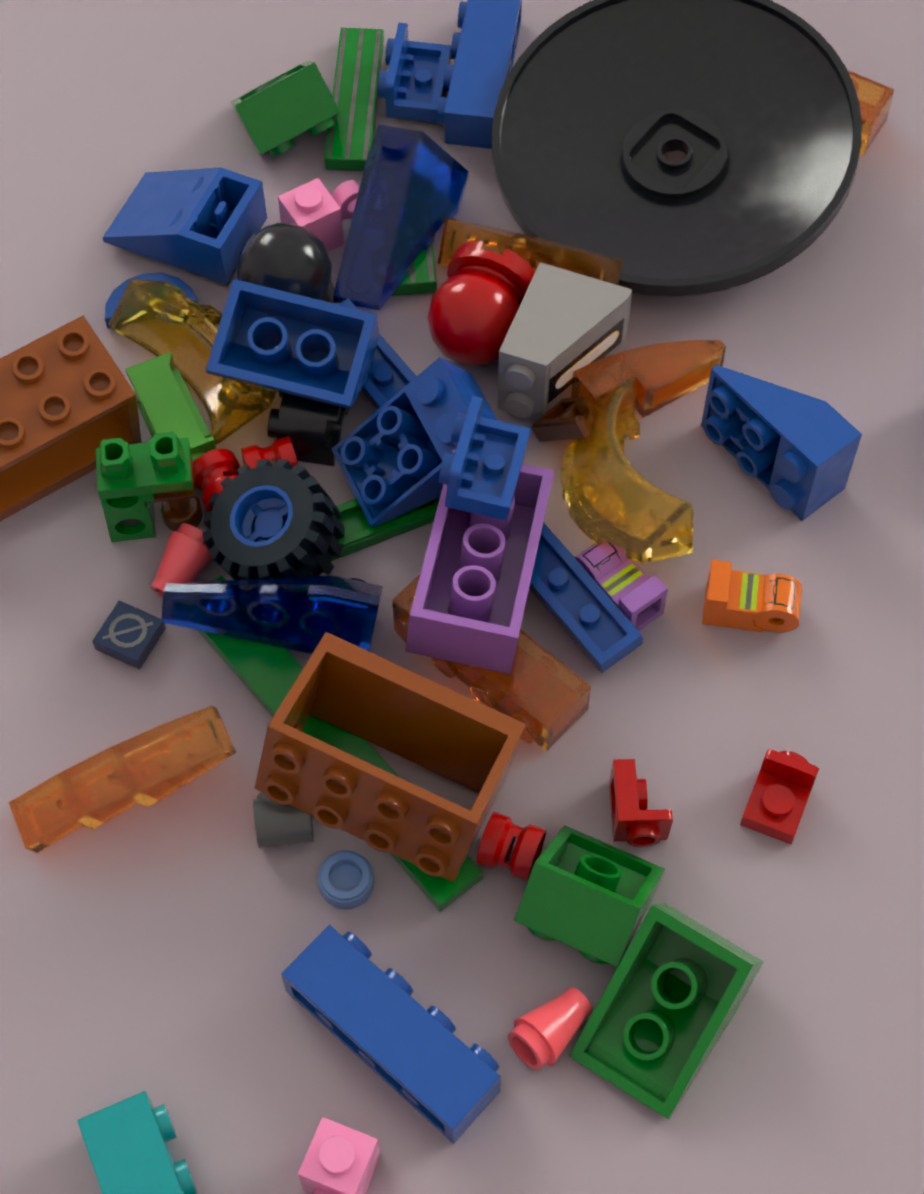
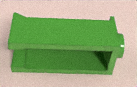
[125,352,216,462]

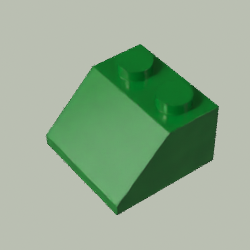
[231,60,340,157]
[514,825,665,967]

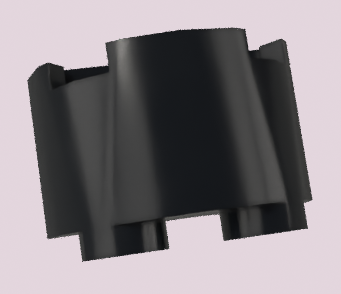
[267,391,349,466]

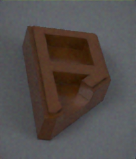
[531,396,598,442]

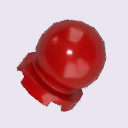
[427,241,535,366]

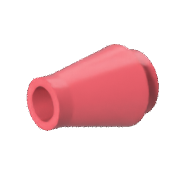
[150,523,213,602]
[508,987,593,1070]

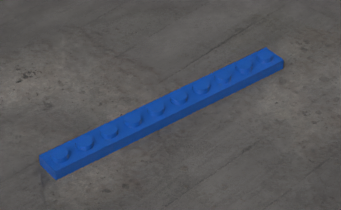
[339,298,643,674]

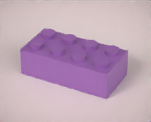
[405,449,554,674]

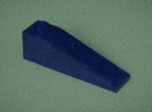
[333,124,469,310]
[161,575,383,654]

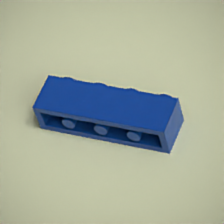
[437,0,522,149]
[281,924,501,1144]

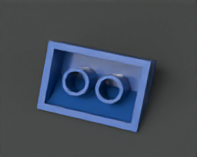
[206,279,380,409]

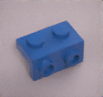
[378,22,451,122]
[439,396,531,521]

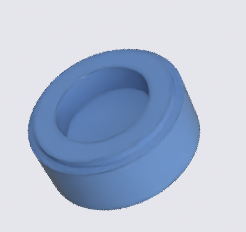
[318,850,374,909]

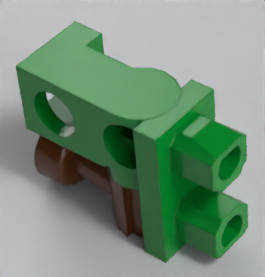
[95,432,203,542]

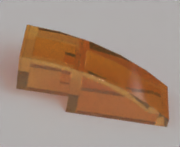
[571,340,726,426]

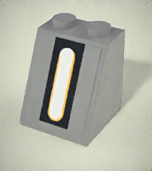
[498,262,632,420]

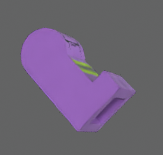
[575,536,668,631]

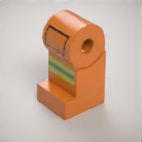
[702,559,802,633]

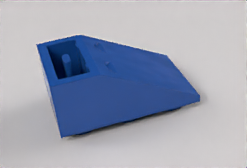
[102,167,267,285]
[331,357,498,528]
[701,365,862,521]

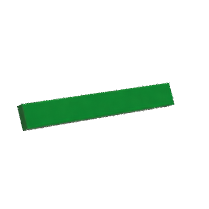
[180,575,483,912]

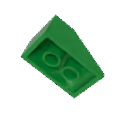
[569,903,764,1119]

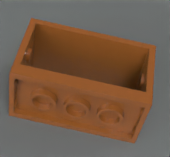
[0,315,142,521]
[254,632,526,883]

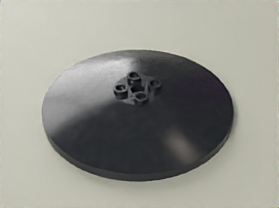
[492,0,862,296]

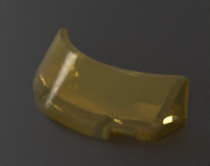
[109,279,277,445]
[560,379,694,564]

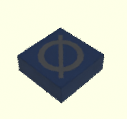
[92,600,166,669]

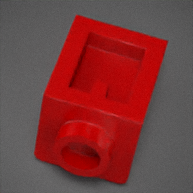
[740,749,819,844]
[609,759,673,847]

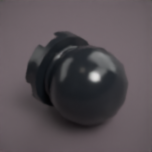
[237,223,335,303]

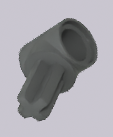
[253,792,314,849]

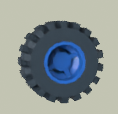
[203,459,345,600]

